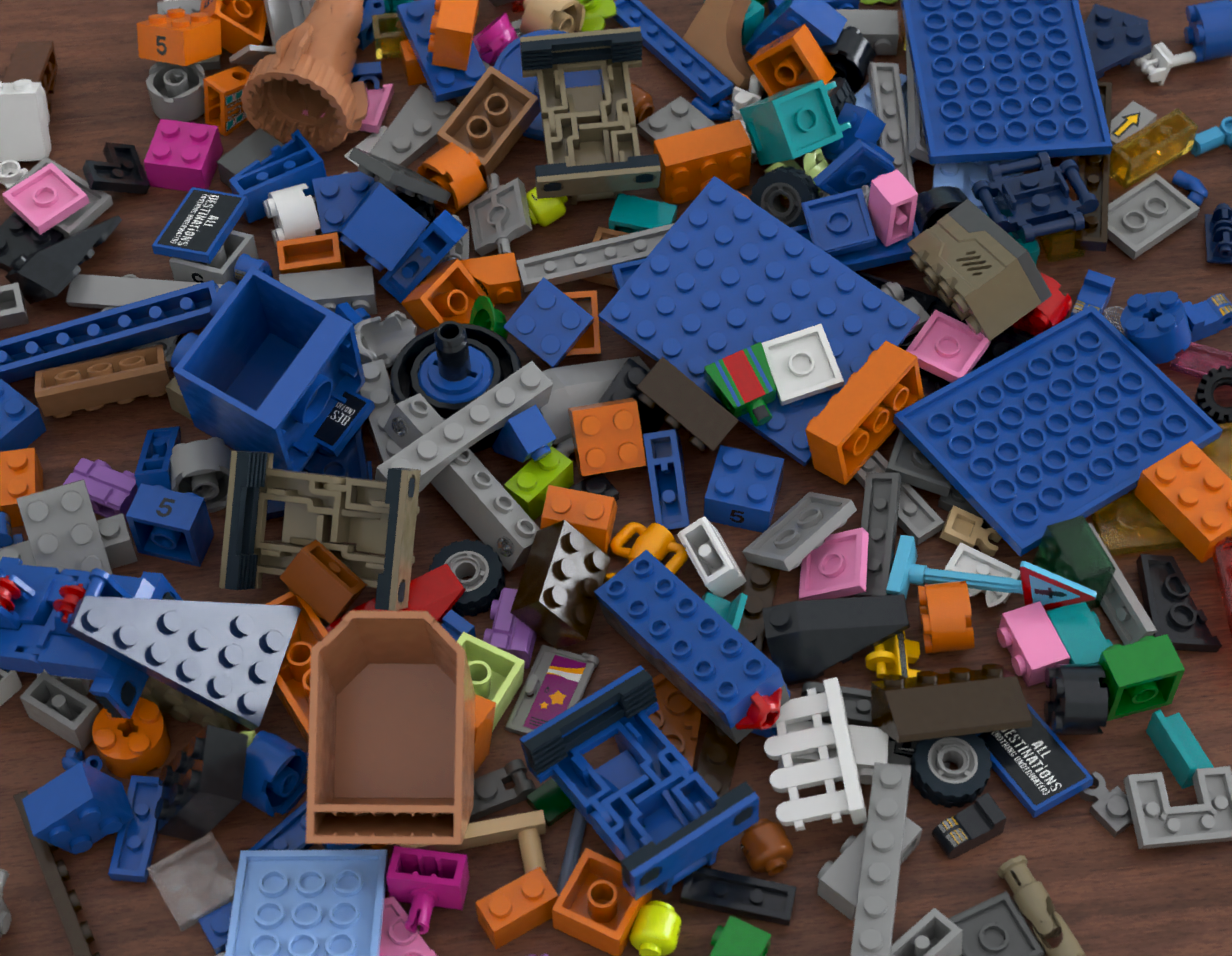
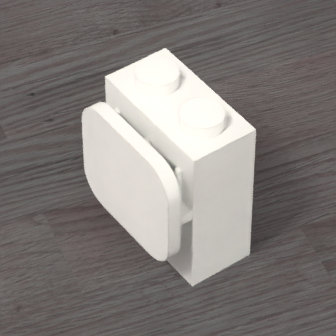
[0,79,52,162]

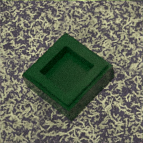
[526,778,576,827]

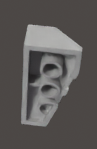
[539,356,651,445]

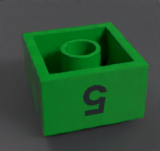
[1098,634,1185,721]

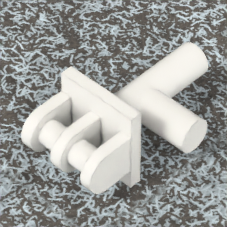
[1134,42,1196,85]
[730,74,766,121]

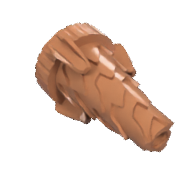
[241,0,368,154]

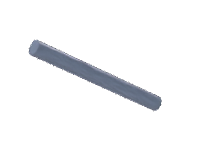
[556,808,587,895]

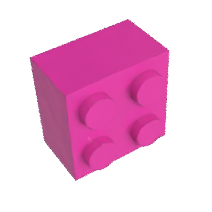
[143,119,223,192]

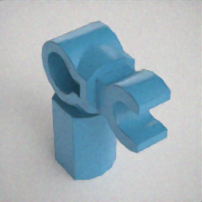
[1187,117,1232,157]

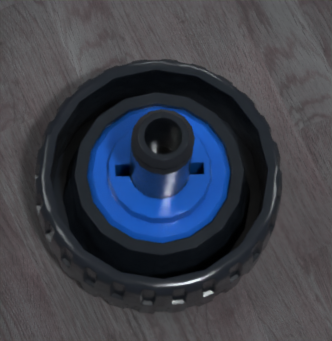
[390,321,522,453]

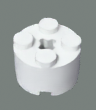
[263,183,321,248]

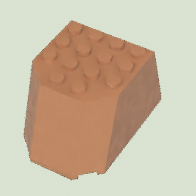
[306,611,475,845]

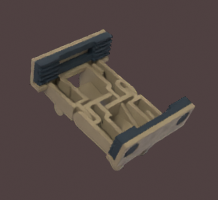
[520,27,661,205]
[219,451,421,611]

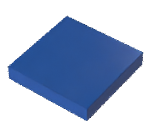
[813,139,896,195]
[801,188,877,257]

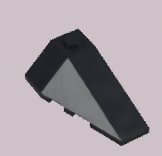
[5,215,122,304]
[762,594,910,686]

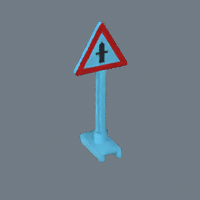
[886,535,1097,610]

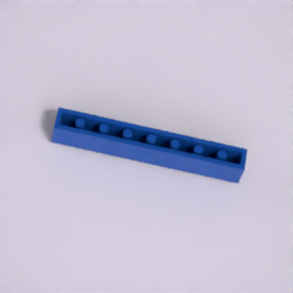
[0,280,220,384]

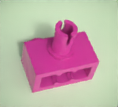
[386,846,470,934]

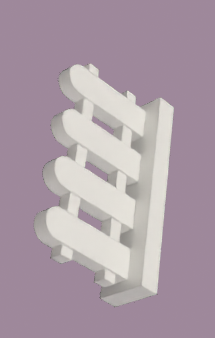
[764,677,867,831]

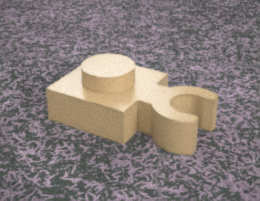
[940,505,1002,556]

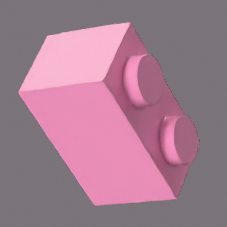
[868,169,918,247]
[997,601,1070,687]

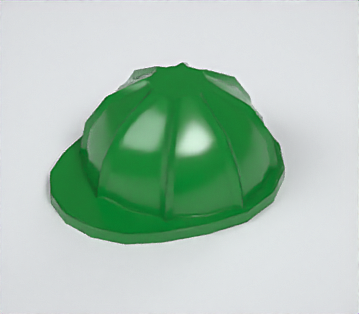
[470,295,508,340]

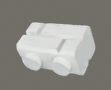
[677,517,747,598]

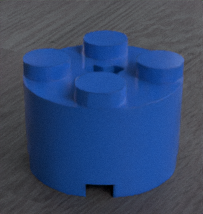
[1184,0,1232,63]
[1120,291,1192,364]
[242,730,308,817]

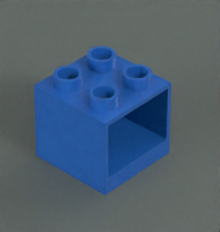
[171,266,366,472]

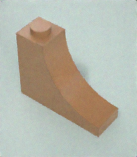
[682,0,753,90]

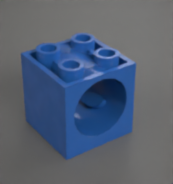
[337,182,430,272]

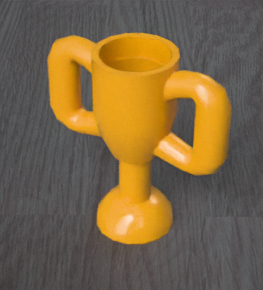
[603,522,688,584]

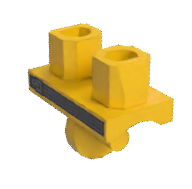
[865,630,921,679]

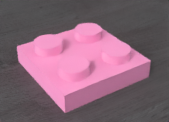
[2,162,90,235]
[906,310,991,383]
[799,527,869,601]

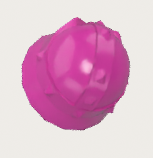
[473,12,518,67]

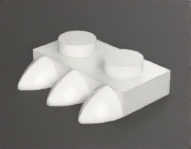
[945,542,1021,608]

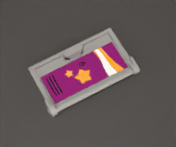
[505,645,600,736]

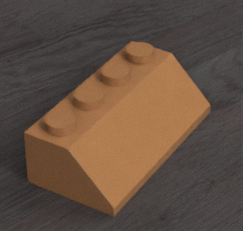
[34,344,171,418]

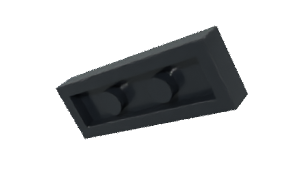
[680,867,796,926]

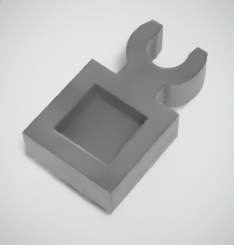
[1078,772,1133,838]

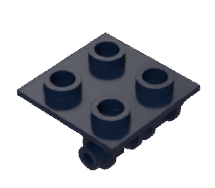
[1204,203,1232,264]

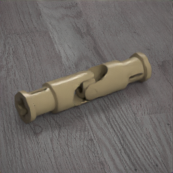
[997,855,1086,956]

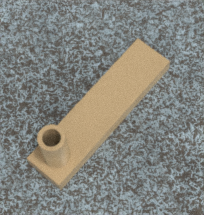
[400,810,547,874]

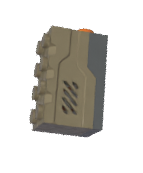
[907,199,1052,341]

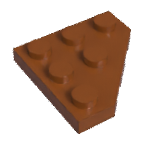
[648,673,703,768]

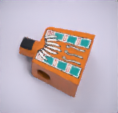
[204,66,251,137]

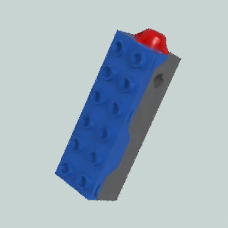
[594,550,790,744]

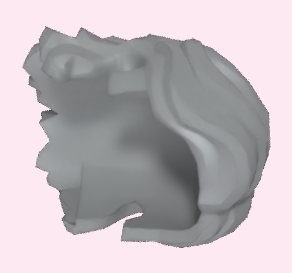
[354,311,417,370]

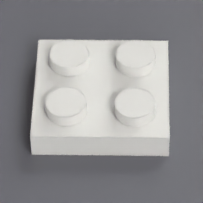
[761,324,844,406]

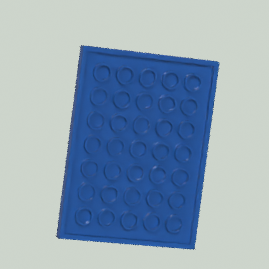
[900,0,1112,164]
[598,176,920,467]
[893,305,1223,557]

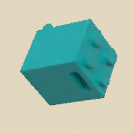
[739,80,852,166]

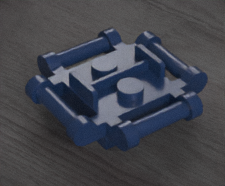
[972,151,1099,244]

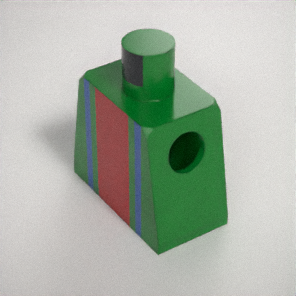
[704,342,776,426]

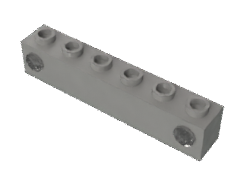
[384,393,541,572]

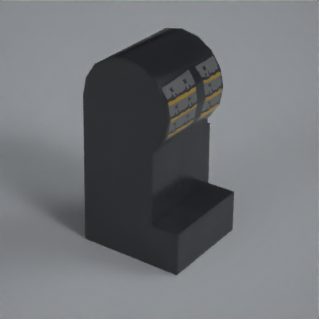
[931,792,1007,859]

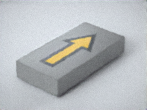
[1110,101,1157,154]

